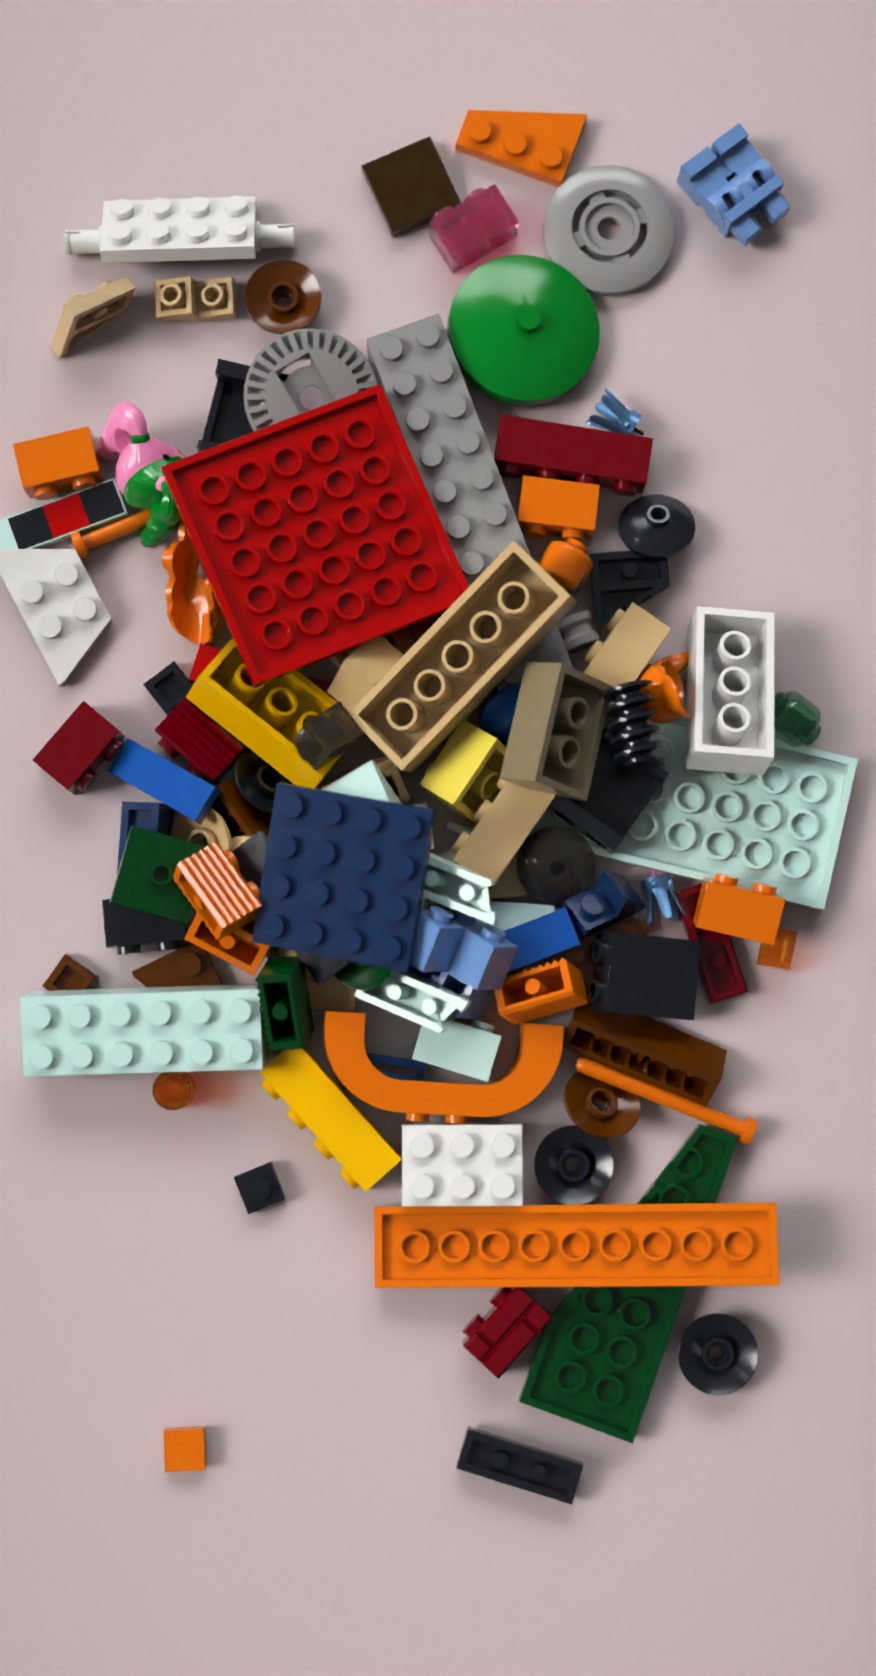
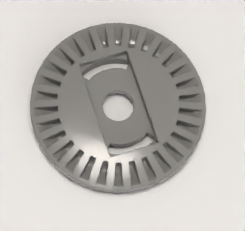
[543,165,675,295]
[243,328,378,432]

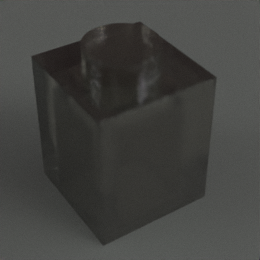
[292,701,364,771]

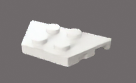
[0,549,112,686]

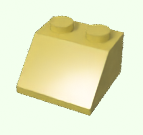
[419,720,507,826]

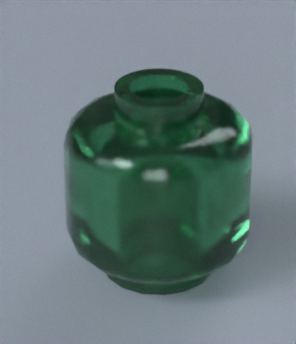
[774,691,822,748]

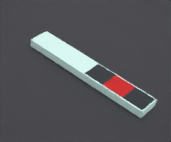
[0,478,129,549]

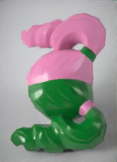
[97,401,185,548]

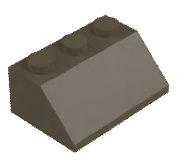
[500,662,613,801]

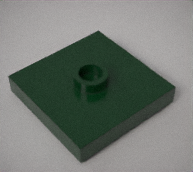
[109,825,206,925]

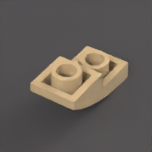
[155,276,238,321]

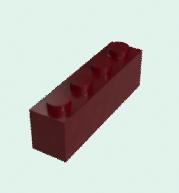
[494,414,653,496]

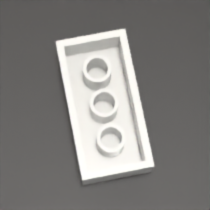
[686,606,775,775]

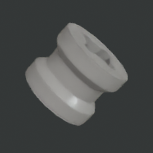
[557,611,600,654]

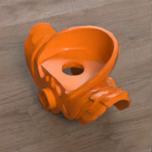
[162,521,223,645]

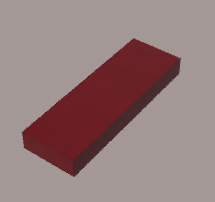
[674,883,749,1004]

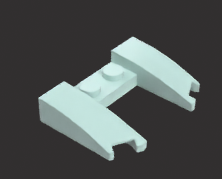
[354,853,499,1033]

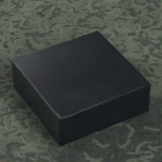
[143,661,193,715]

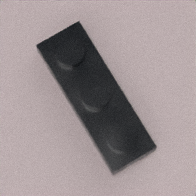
[456,1426,584,1505]

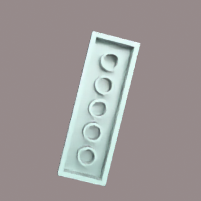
[20,984,269,1077]

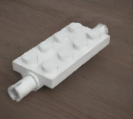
[64,196,295,263]

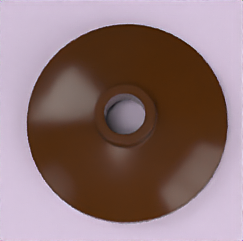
[245,259,321,335]
[563,1071,641,1139]

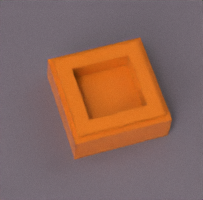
[164,1426,207,1472]

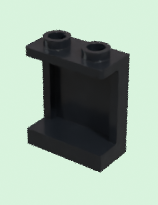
[197,359,289,453]
[547,728,669,854]
[588,932,700,1020]

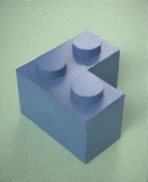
[412,906,518,990]

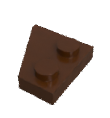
[132,943,223,987]

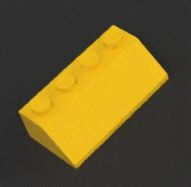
[186,638,361,788]

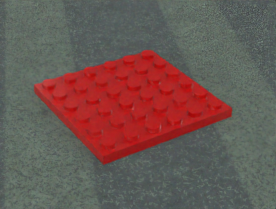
[161,384,469,688]

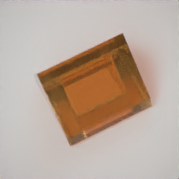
[756,928,798,972]

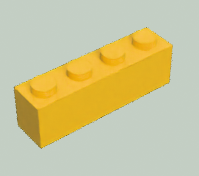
[260,1048,402,1192]

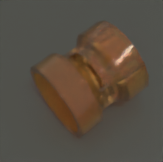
[152,1072,196,1110]

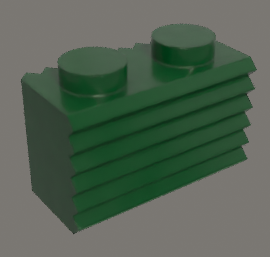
[255,956,315,1051]

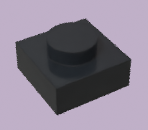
[234,1161,286,1214]

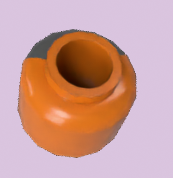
[538,538,593,595]

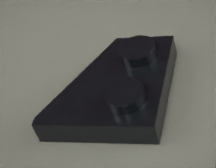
[589,550,670,630]

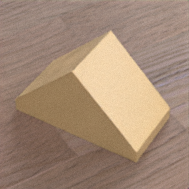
[327,637,404,712]

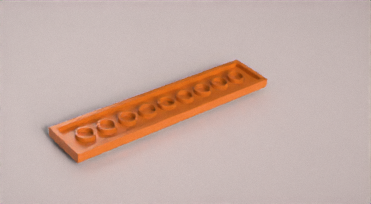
[374,1203,780,1288]

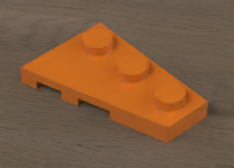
[455,110,587,188]

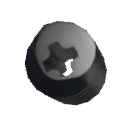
[603,680,665,767]

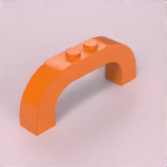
[323,1011,564,1124]

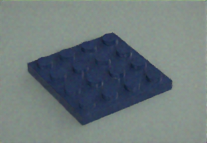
[252,783,437,972]

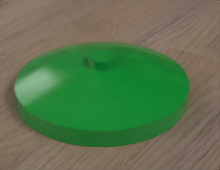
[447,255,600,406]

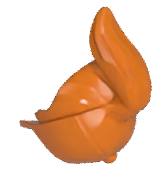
[636,651,692,724]

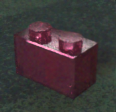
[429,184,519,274]

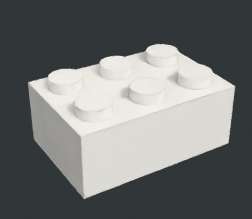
[402,1122,523,1207]

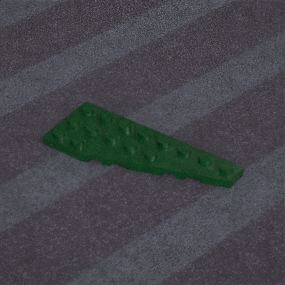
[519,1124,738,1443]

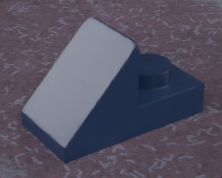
[560,870,646,939]

